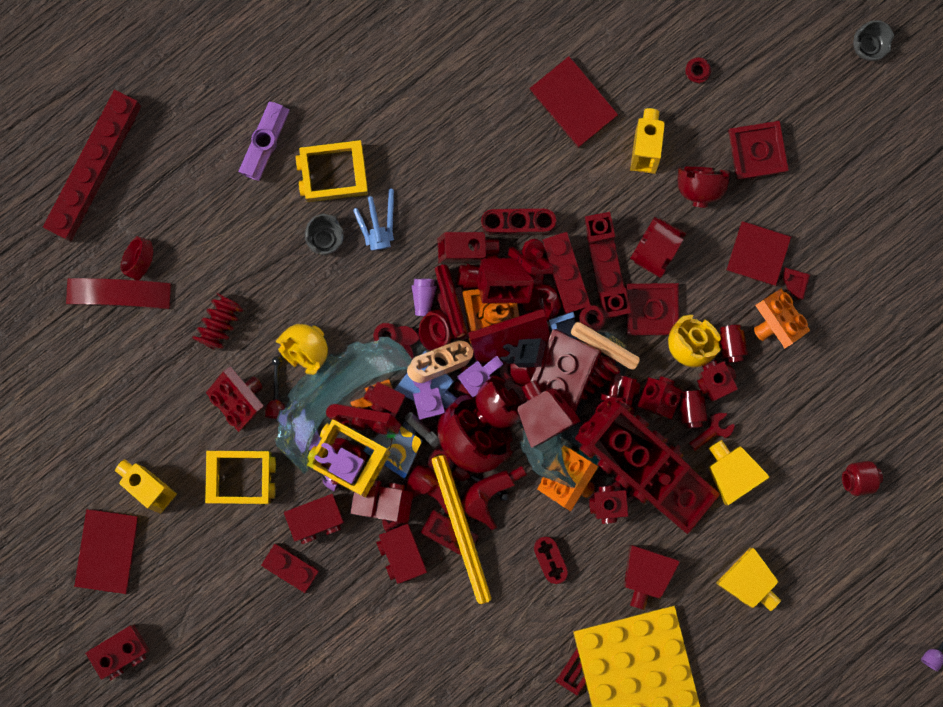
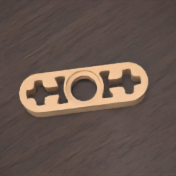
[407,341,473,383]

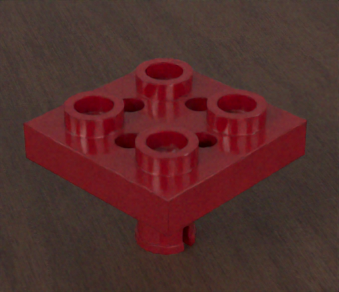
[206,366,264,432]

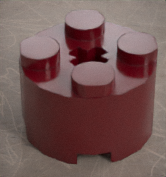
[630,217,687,278]

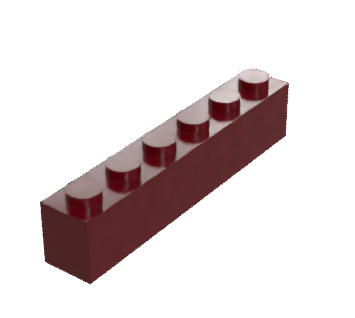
[43,89,142,242]

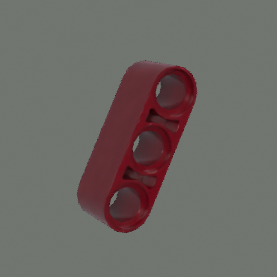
[481,208,556,235]

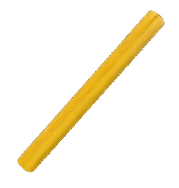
[432,455,491,604]

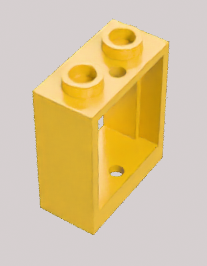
[296,140,368,202]
[307,419,391,498]
[205,451,276,504]

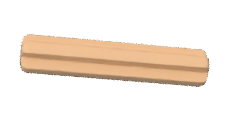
[571,322,640,370]

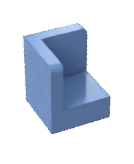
[548,312,579,340]

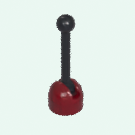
[265,356,286,419]
[452,465,510,501]

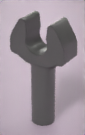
[404,412,441,451]

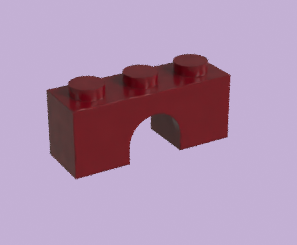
[542,232,591,315]

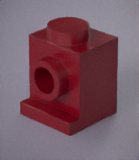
[363,382,405,418]

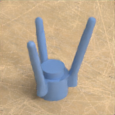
[353,189,394,251]

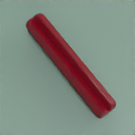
[435,264,467,338]

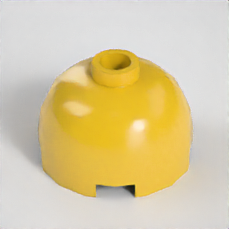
[668,315,721,368]
[276,324,328,375]

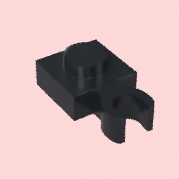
[500,338,546,368]

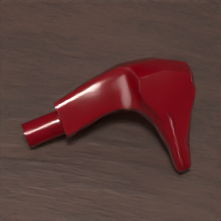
[404,464,468,520]
[460,466,527,530]

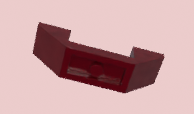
[584,212,631,318]

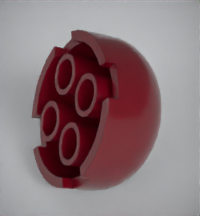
[438,395,513,473]

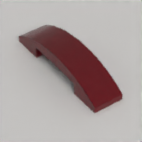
[66,278,171,309]

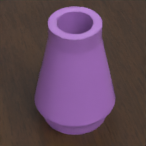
[411,278,437,316]

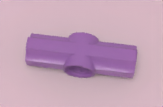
[238,101,290,181]

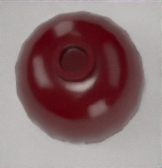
[677,166,730,208]
[476,376,523,428]

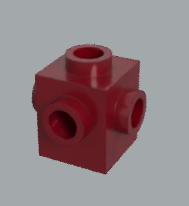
[697,360,738,402]
[638,376,683,420]
[589,486,628,524]

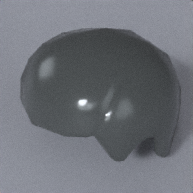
[853,20,894,62]
[304,213,344,256]

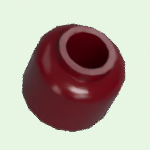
[842,461,883,496]

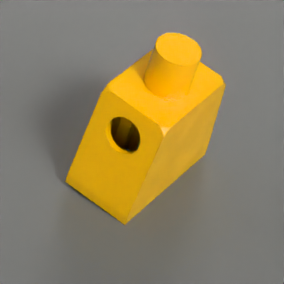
[630,108,664,174]
[708,440,769,505]
[115,459,177,514]
[716,548,781,611]

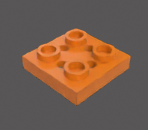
[754,288,810,348]
[463,289,519,343]
[537,445,598,511]

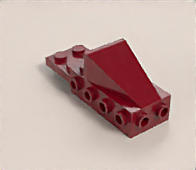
[575,398,720,534]

